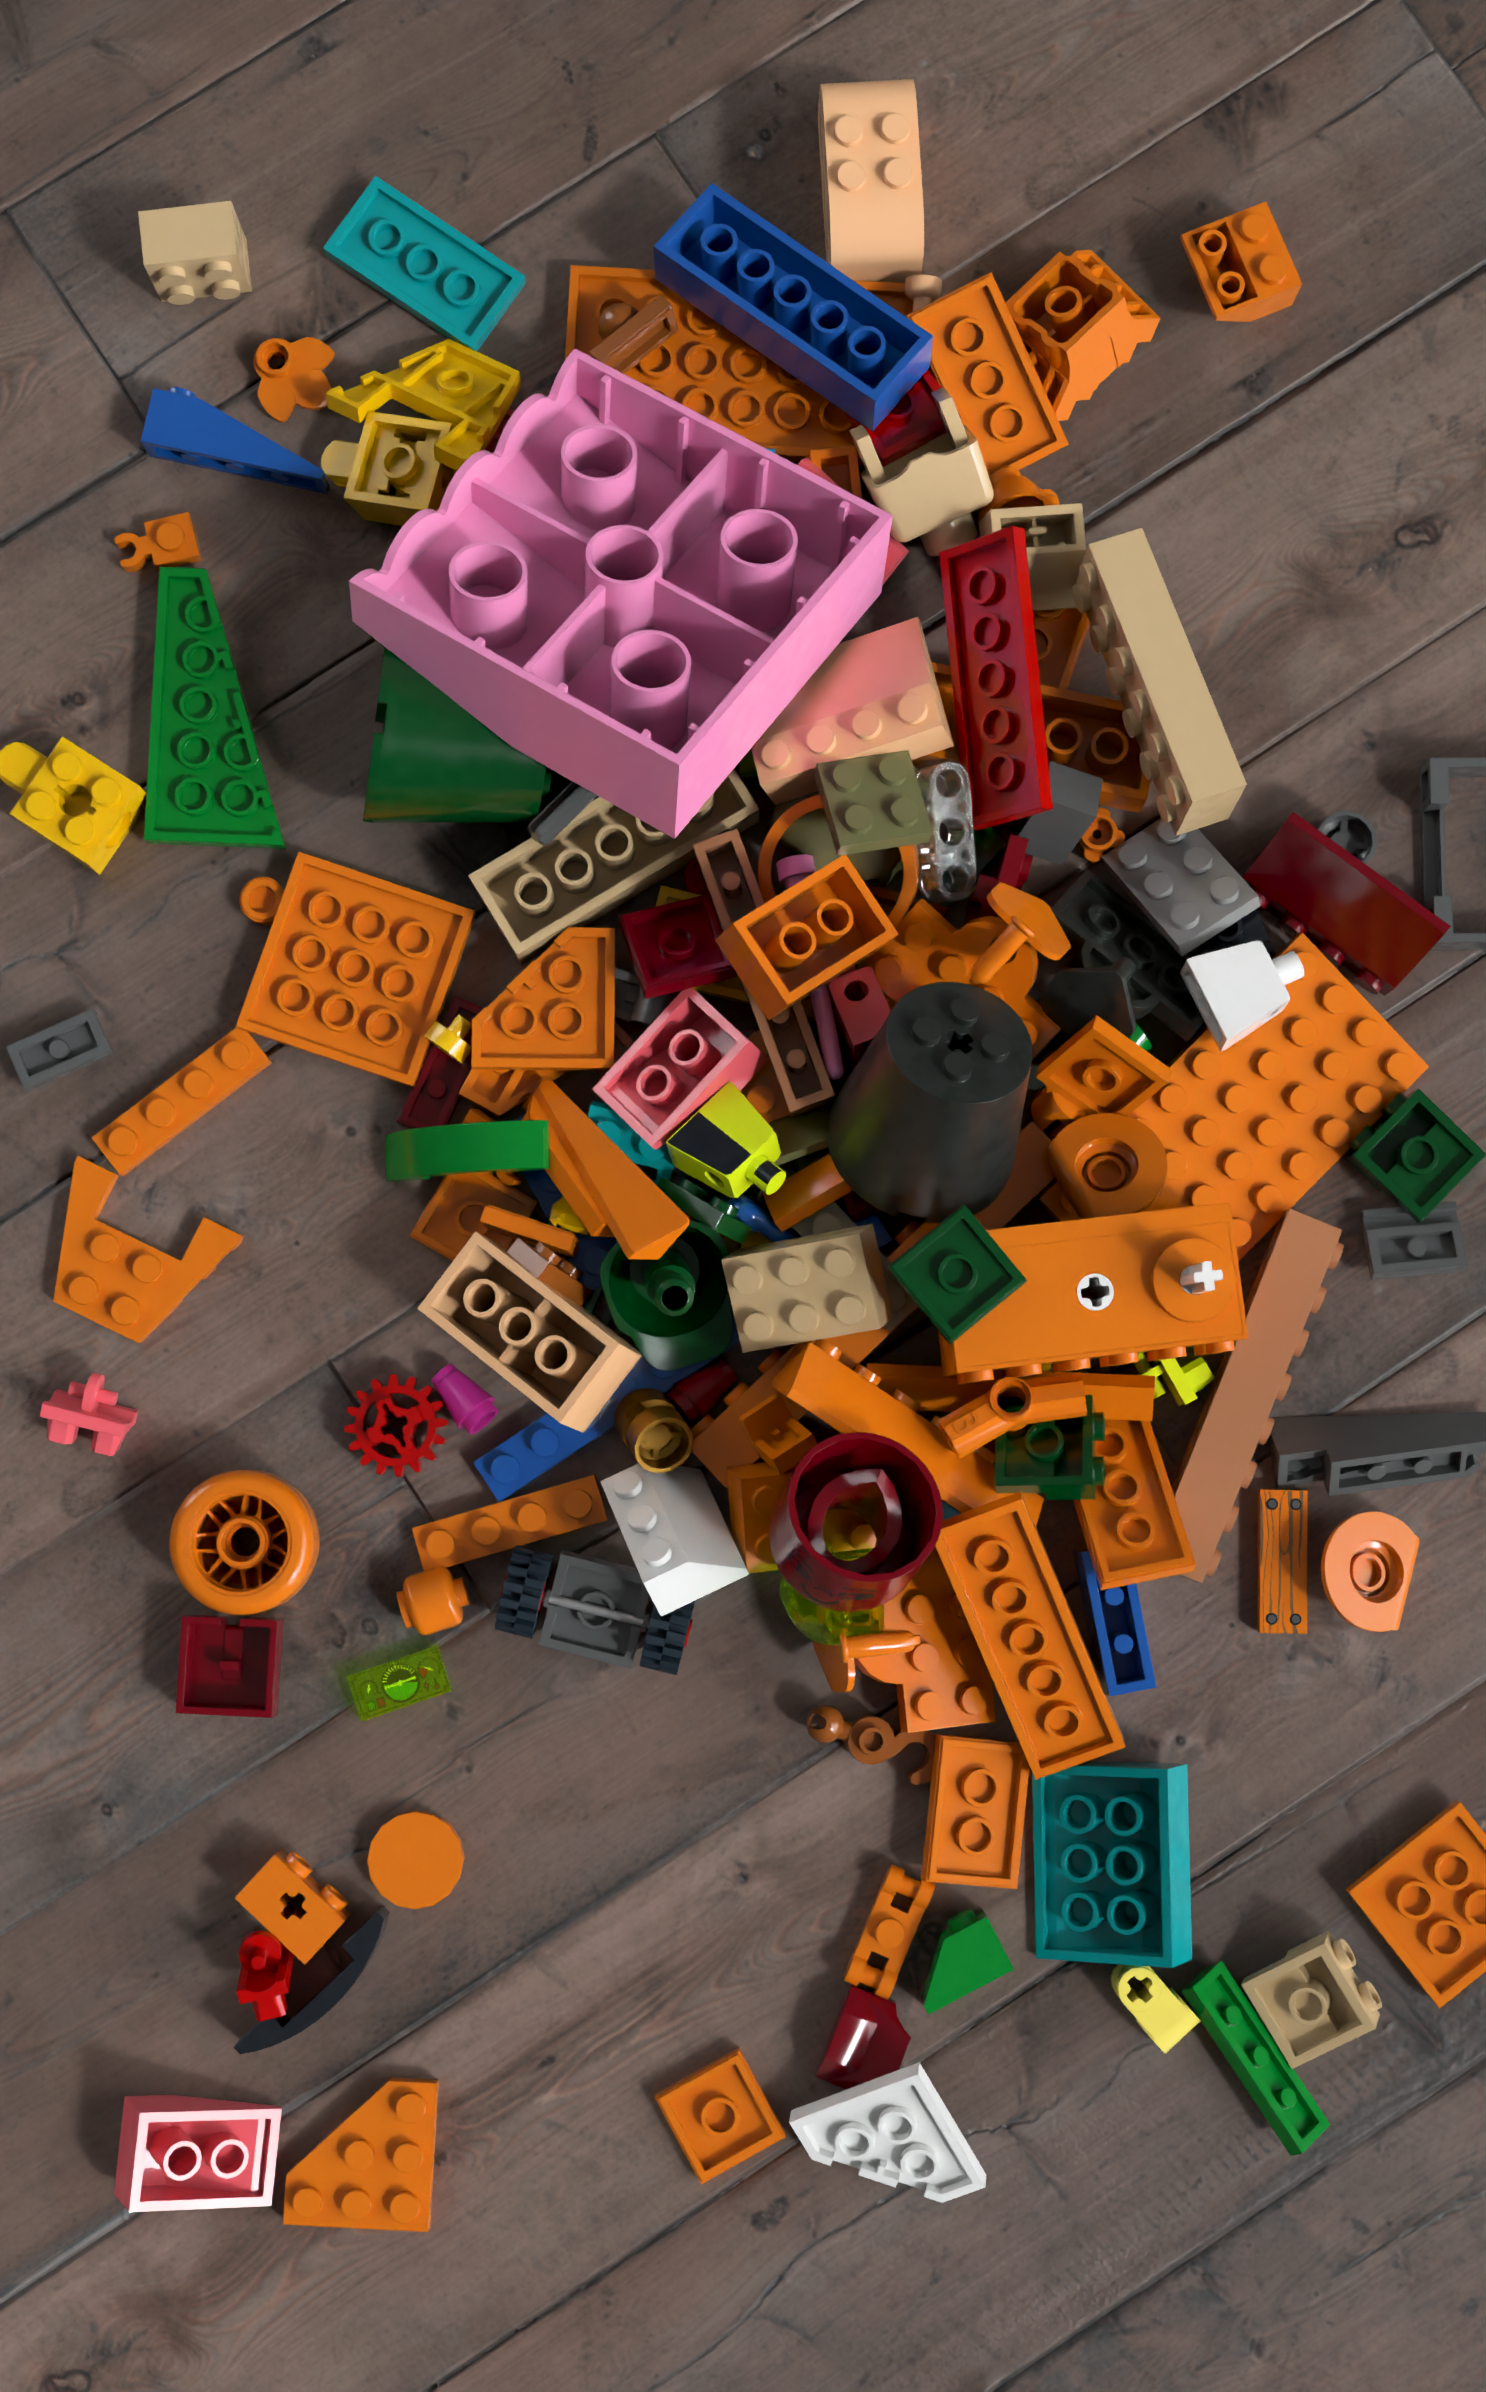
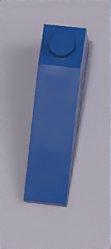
[141,387,330,494]

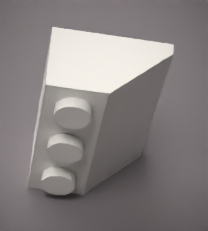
[600,1463,749,1616]

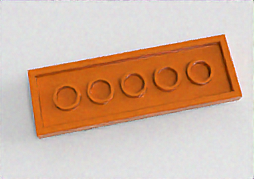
[935,1491,1126,1780]

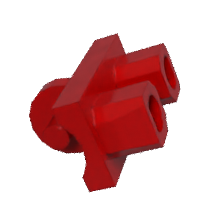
[236,1931,294,2021]

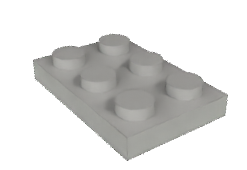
[1101,818,1260,957]

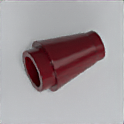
[666,1357,738,1425]

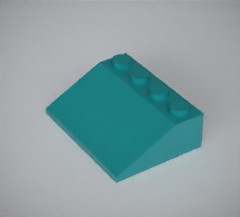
[1032,1762,1192,1968]

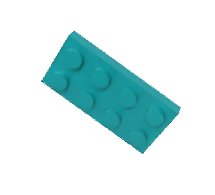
[323,176,526,351]

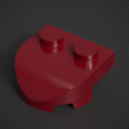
[962,834,1033,926]

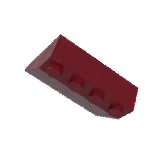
[1242,812,1451,996]

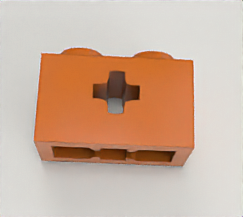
[235,1848,351,1965]

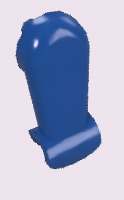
[728,1195,800,1242]

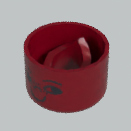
[769,1432,943,1612]

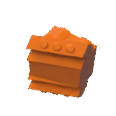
[1005,250,1161,421]

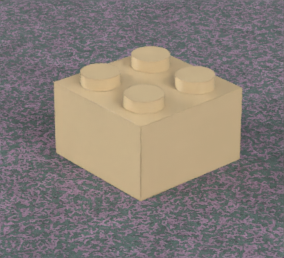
[138,201,252,305]

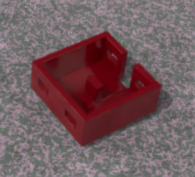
[176,1614,284,1718]

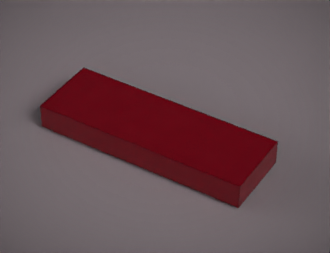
[396,995,484,1129]

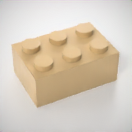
[721,1224,893,1353]

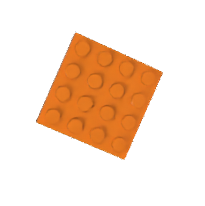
[236,851,476,1088]

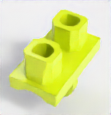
[1134,1353,1214,1406]

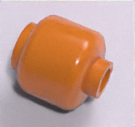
[396,1566,470,1635]

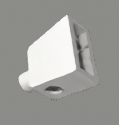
[1180,940,1305,1052]

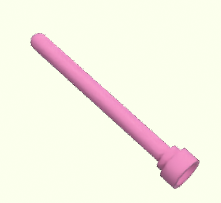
[776,854,844,1080]

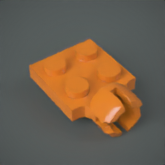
[1031,1015,1172,1138]

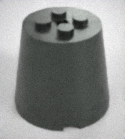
[827,982,1033,1223]

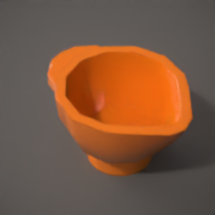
[978,467,1060,524]

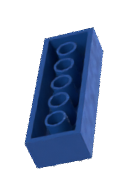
[653,183,933,431]

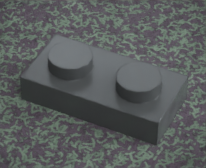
[6,1009,114,1092]

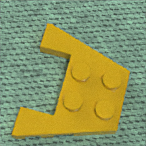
[326,339,521,471]

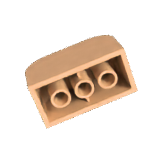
[818,79,924,283]
[417,1231,642,1433]

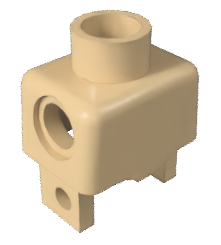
[849,387,994,556]

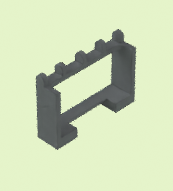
[1419,757,1486,951]

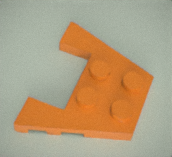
[53,1156,244,1344]

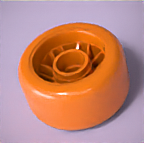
[169,1470,320,1615]

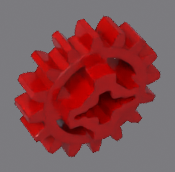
[344,1374,449,1477]

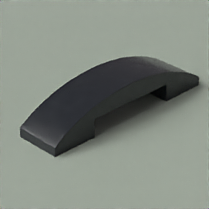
[233,1905,390,2054]

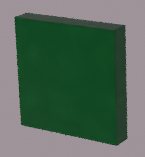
[886,1204,1027,1344]

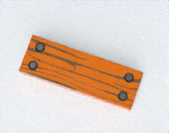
[1257,1489,1308,1634]

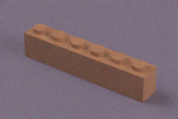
[692,828,835,1118]

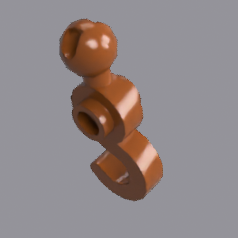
[807,1705,936,1785]

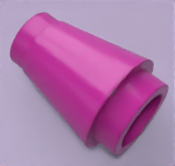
[431,1364,499,1435]

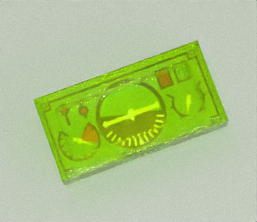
[346,1645,453,1722]

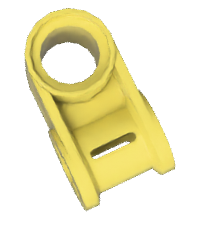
[1111,1964,1201,2054]

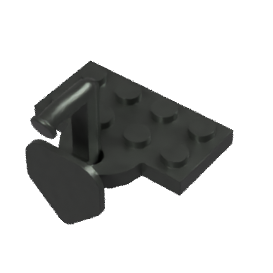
[1027,869,1204,1091]

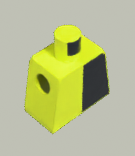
[666,1081,786,1198]

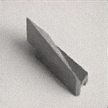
[1268,1412,1486,1496]

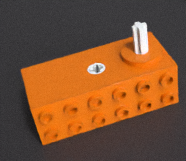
[938,1202,1249,1384]

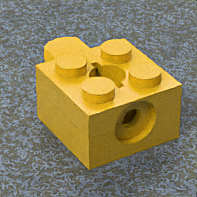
[321,411,457,526]
[0,736,147,875]

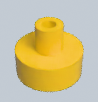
[424,1014,472,1064]

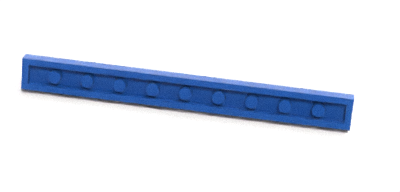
[473,1214,892,1502]

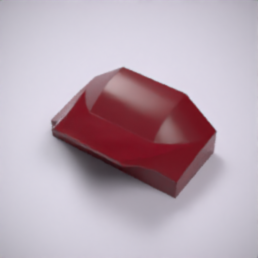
[815,1984,911,2090]

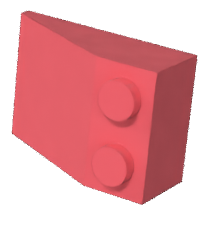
[592,988,769,1150]
[114,2095,282,2212]

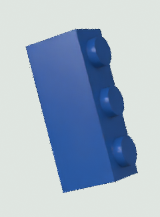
[1073,1548,1157,1697]

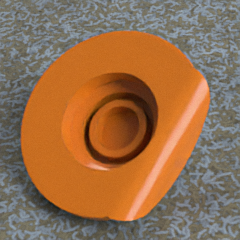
[1047,1113,1168,1219]
[1321,1512,1420,1632]

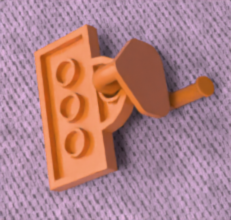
[860,883,1071,1059]
[812,1546,996,1733]

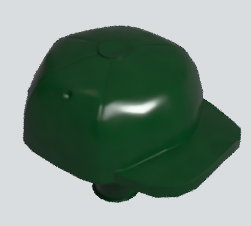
[600,1219,733,1371]

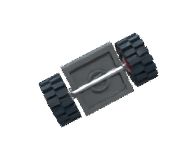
[495,1545,695,1675]

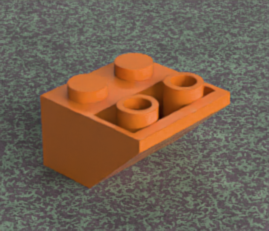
[1180,201,1302,322]

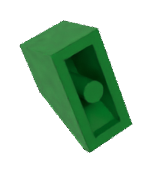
[921,1909,1014,2015]

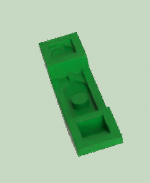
[385,1120,549,1182]

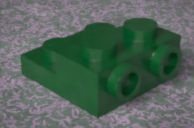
[1346,1088,1486,1223]
[994,1395,1105,1500]

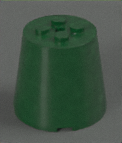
[363,647,551,823]

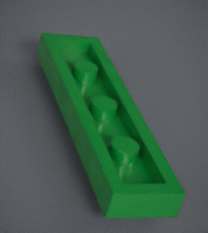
[1181,1960,1330,2156]

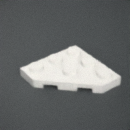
[789,2062,986,2203]

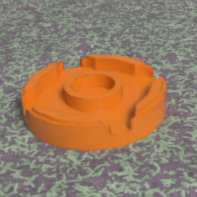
[367,1810,465,1909]

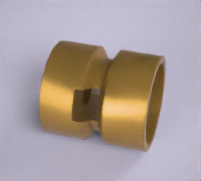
[614,1388,693,1473]

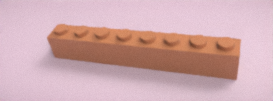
[1171,1208,1344,1583]

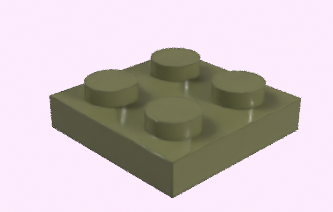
[814,750,933,856]

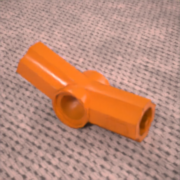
[937,1372,1087,1459]

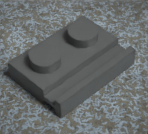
[1360,1201,1468,1280]

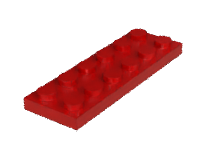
[939,525,1053,830]

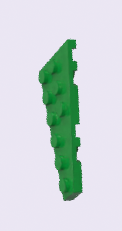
[144,567,286,849]

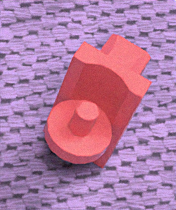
[40,1372,138,1456]

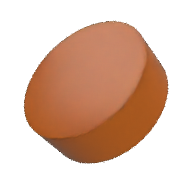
[239,877,284,926]

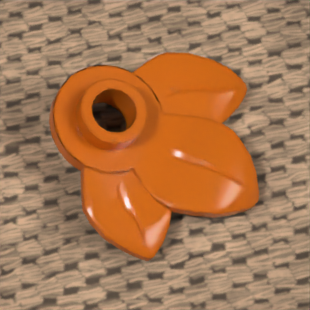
[253,337,335,423]

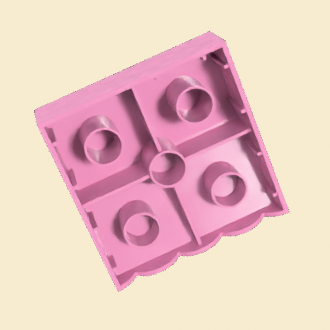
[349,349,893,839]

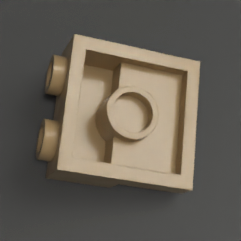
[1241,1930,1382,2069]

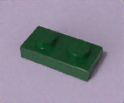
[657,1177,752,1244]

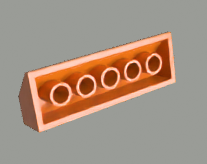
[770,1339,1044,1526]

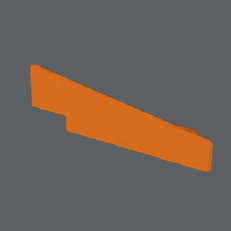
[521,1079,690,1260]

